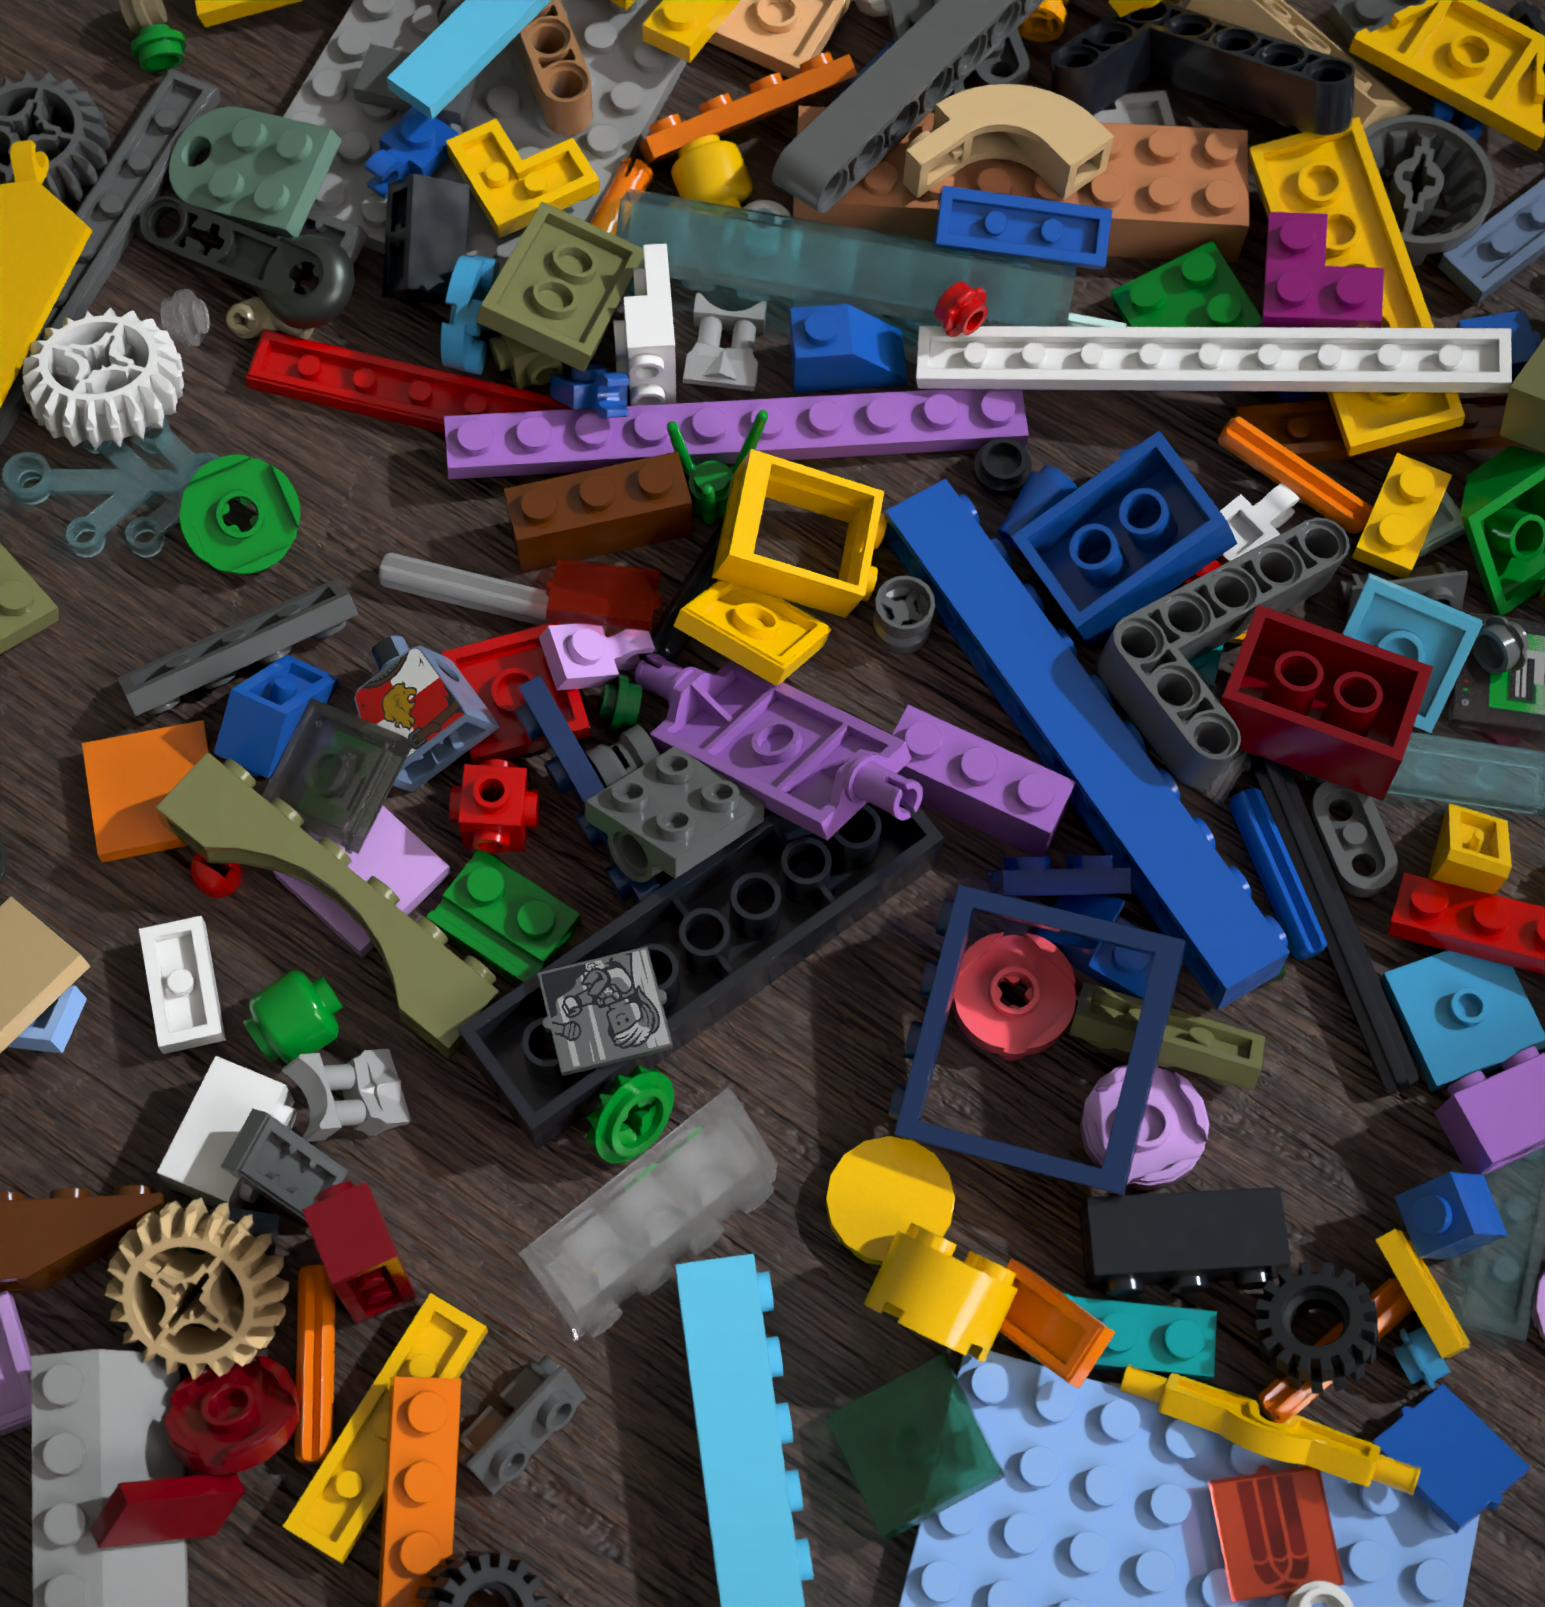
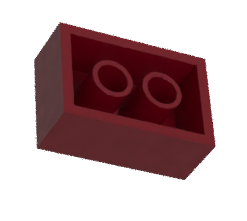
[1220,605,1433,801]

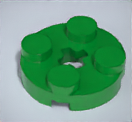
[179,454,301,575]

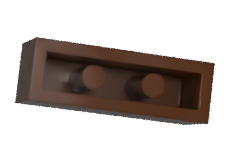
[504,451,692,573]

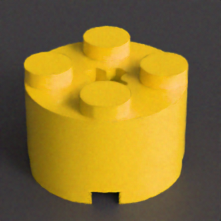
[864,1222,1018,1362]

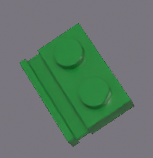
[426,850,581,986]

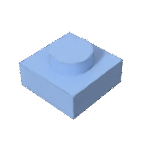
[9,985,87,1053]

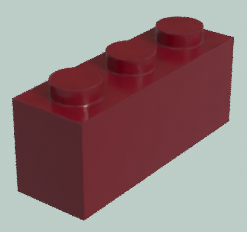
[302,1182,417,1325]

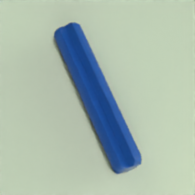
[1229,788,1327,961]

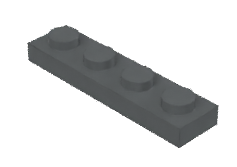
[117,578,359,716]

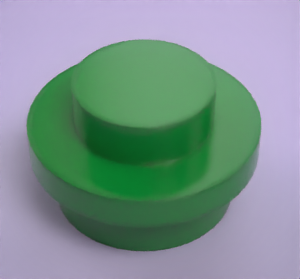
[130,24,186,72]

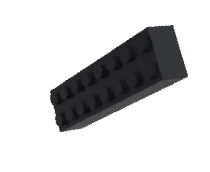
[457,802,944,1150]

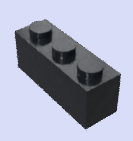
[1079,1187,1291,1297]

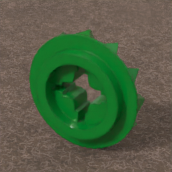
[586,1065,674,1163]

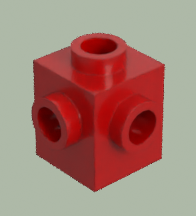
[449,759,540,853]

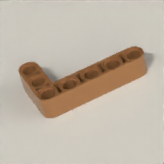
[513,0,593,136]

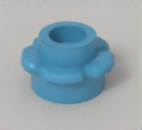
[1393,1325,1451,1389]

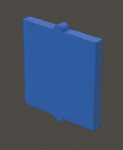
[1372,1384,1531,1534]

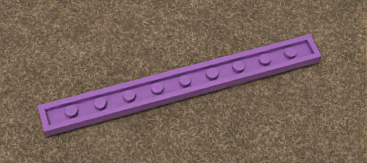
[444,389,1029,479]

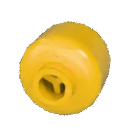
[671,135,753,224]

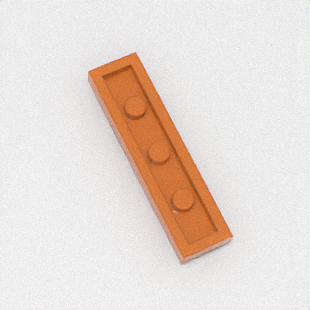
[639,52,857,166]
[377,1377,461,1607]

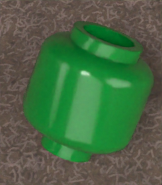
[243,970,343,1064]

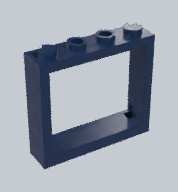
[888,884,1186,1195]

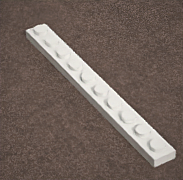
[916,326,1512,393]

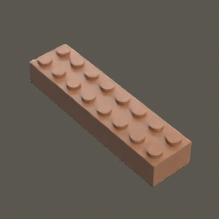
[792,106,1249,263]

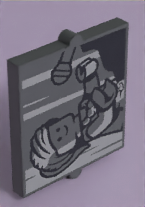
[537,947,673,1076]

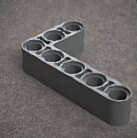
[1097,517,1350,788]

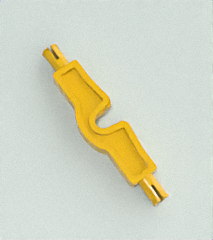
[1120,1364,1421,1496]

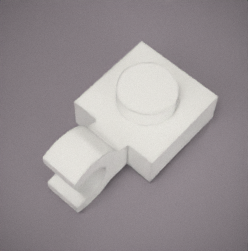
[1215,483,1300,565]

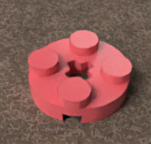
[951,932,1076,1061]

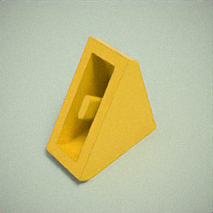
[1428,803,1512,895]

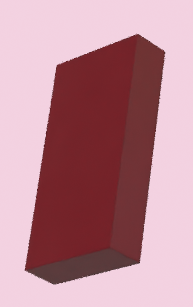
[90,1473,245,1549]

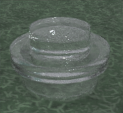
[161,289,210,348]

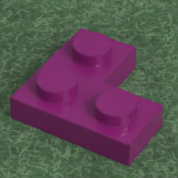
[1262,212,1384,328]

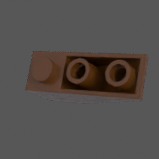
[0,1185,169,1293]

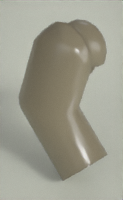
[225,296,314,340]

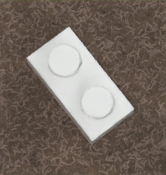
[139,916,226,1054]

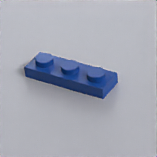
[933,186,1113,270]

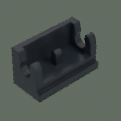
[382,173,470,304]

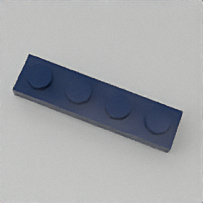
[514,675,661,905]

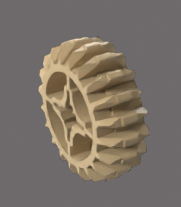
[105,1197,289,1380]

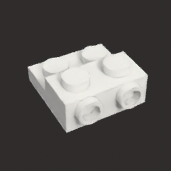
[613,243,676,406]

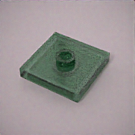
[827,1353,1006,1541]

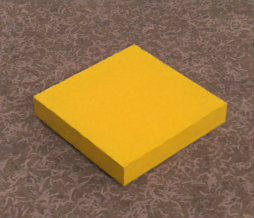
[674,580,831,686]

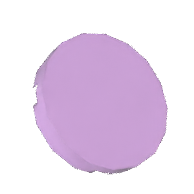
[1080,1065,1209,1191]

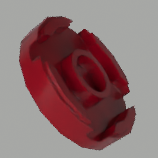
[163,1355,300,1476]

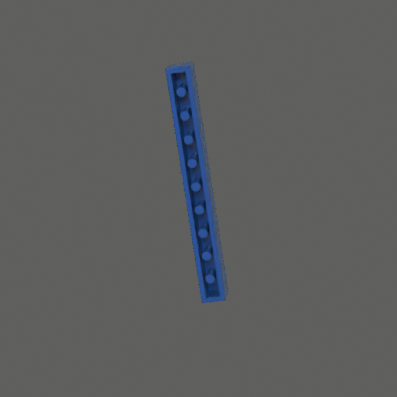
[884,479,1290,1011]

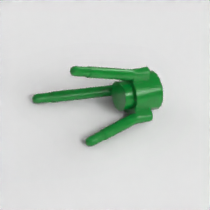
[667,410,768,524]

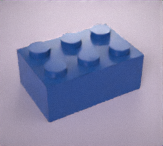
[1011,431,1237,648]

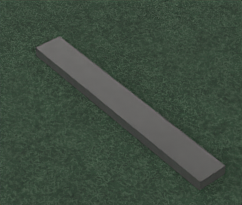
[0,68,221,446]

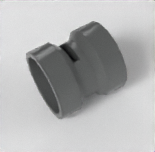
[872,575,935,655]
[585,724,660,789]

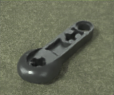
[139,196,355,330]

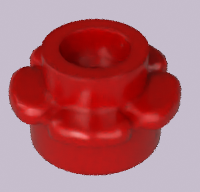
[934,281,988,337]

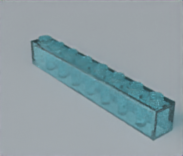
[616,189,1076,330]

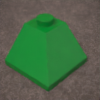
[1460,445,1545,616]

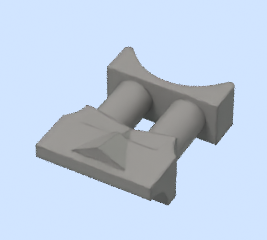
[683,292,767,391]
[282,1049,412,1142]

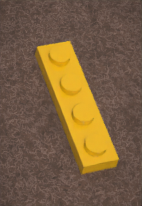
[283,1293,488,1565]

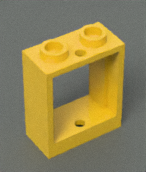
[712,449,887,618]

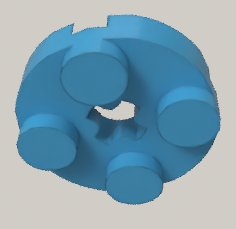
[441,255,500,375]

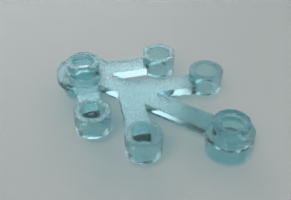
[2,417,220,558]

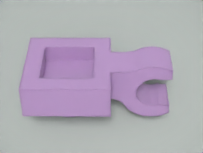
[539,622,655,690]

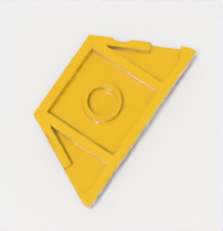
[1349,0,1545,151]

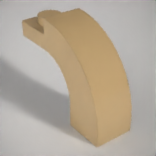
[903,84,1114,200]

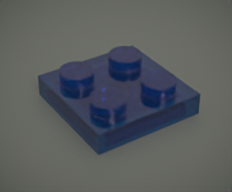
[989,855,1131,896]

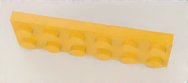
[1248,117,1465,456]

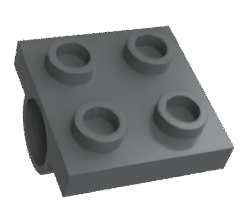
[585,746,765,883]

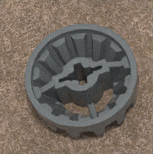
[1364,115,1495,265]

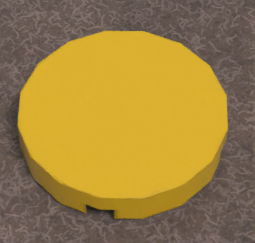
[825,1136,955,1266]

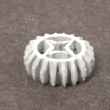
[22,307,184,450]

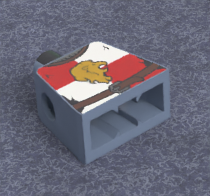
[354,636,500,792]

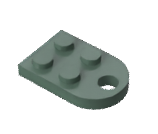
[169,106,342,238]

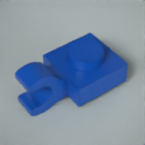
[365,106,459,199]
[550,363,629,419]

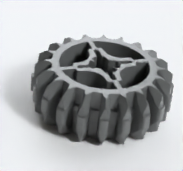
[0,71,110,203]

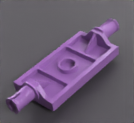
[635,653,923,841]

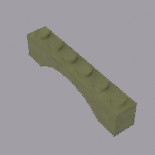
[156,752,499,1060]

